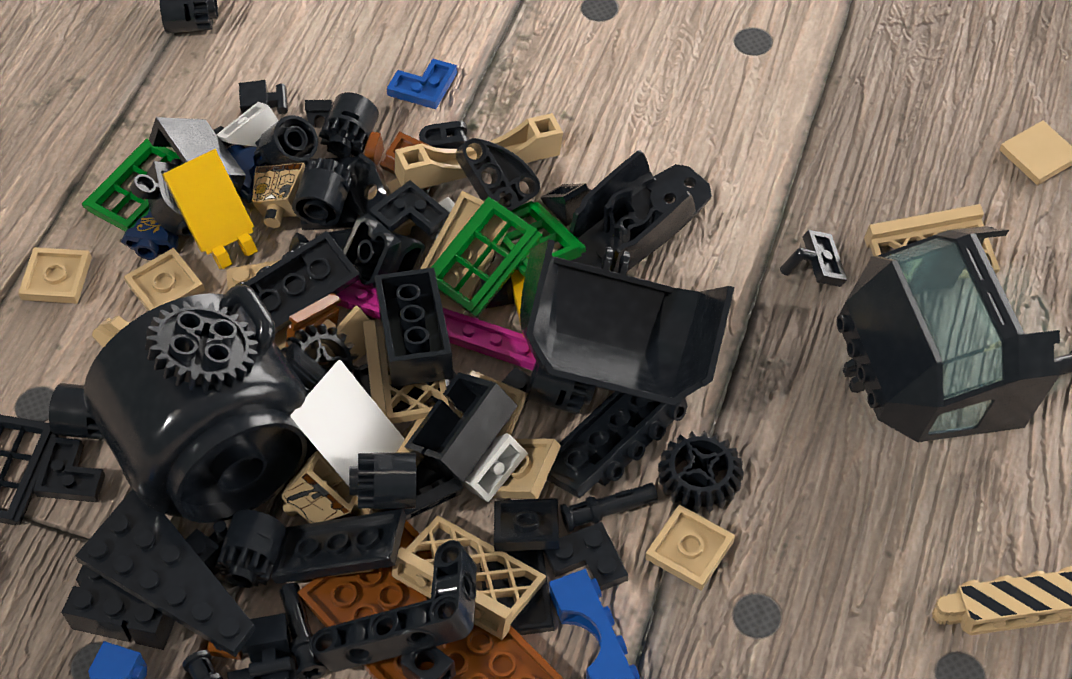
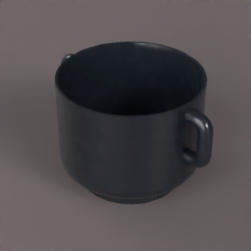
[84,284,309,523]

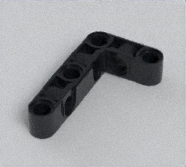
[309,540,477,672]

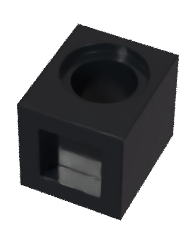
[400,646,456,679]

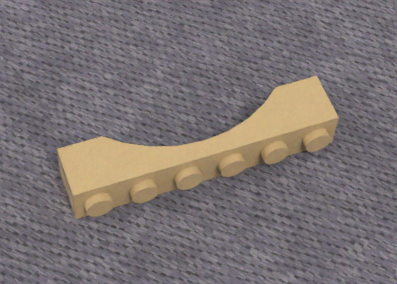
[394,113,563,189]

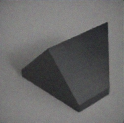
[540,183,591,227]

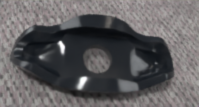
[346,153,391,217]

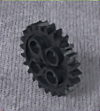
[145,301,258,392]

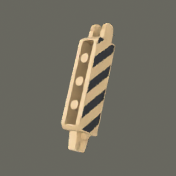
[932,566,1072,635]

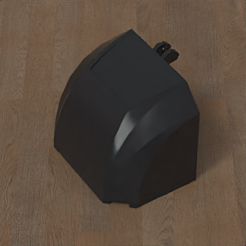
[520,239,735,405]

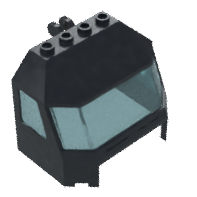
[836,226,1060,442]

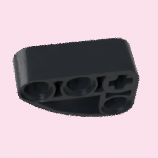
[456,138,540,211]

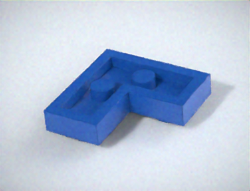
[386,59,458,110]

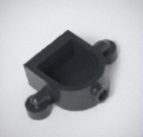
[130,161,192,236]

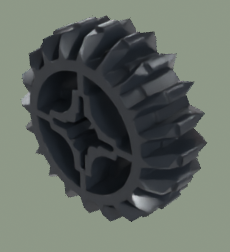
[281,324,360,393]
[658,430,744,513]

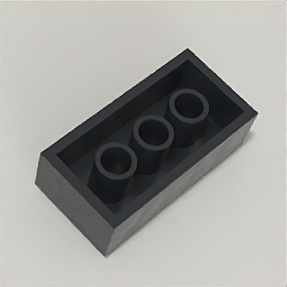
[374,267,454,387]

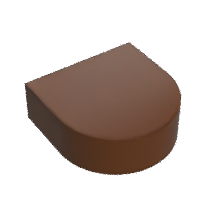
[364,132,384,166]

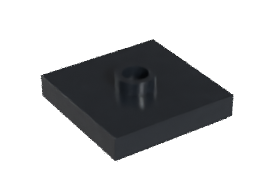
[494,498,560,552]

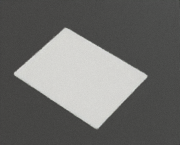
[290,360,405,497]

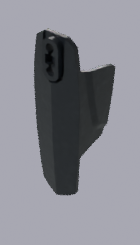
[557,150,712,273]

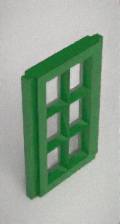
[82,139,183,232]
[431,197,543,318]
[500,201,586,277]

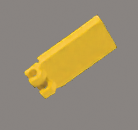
[162,149,258,269]

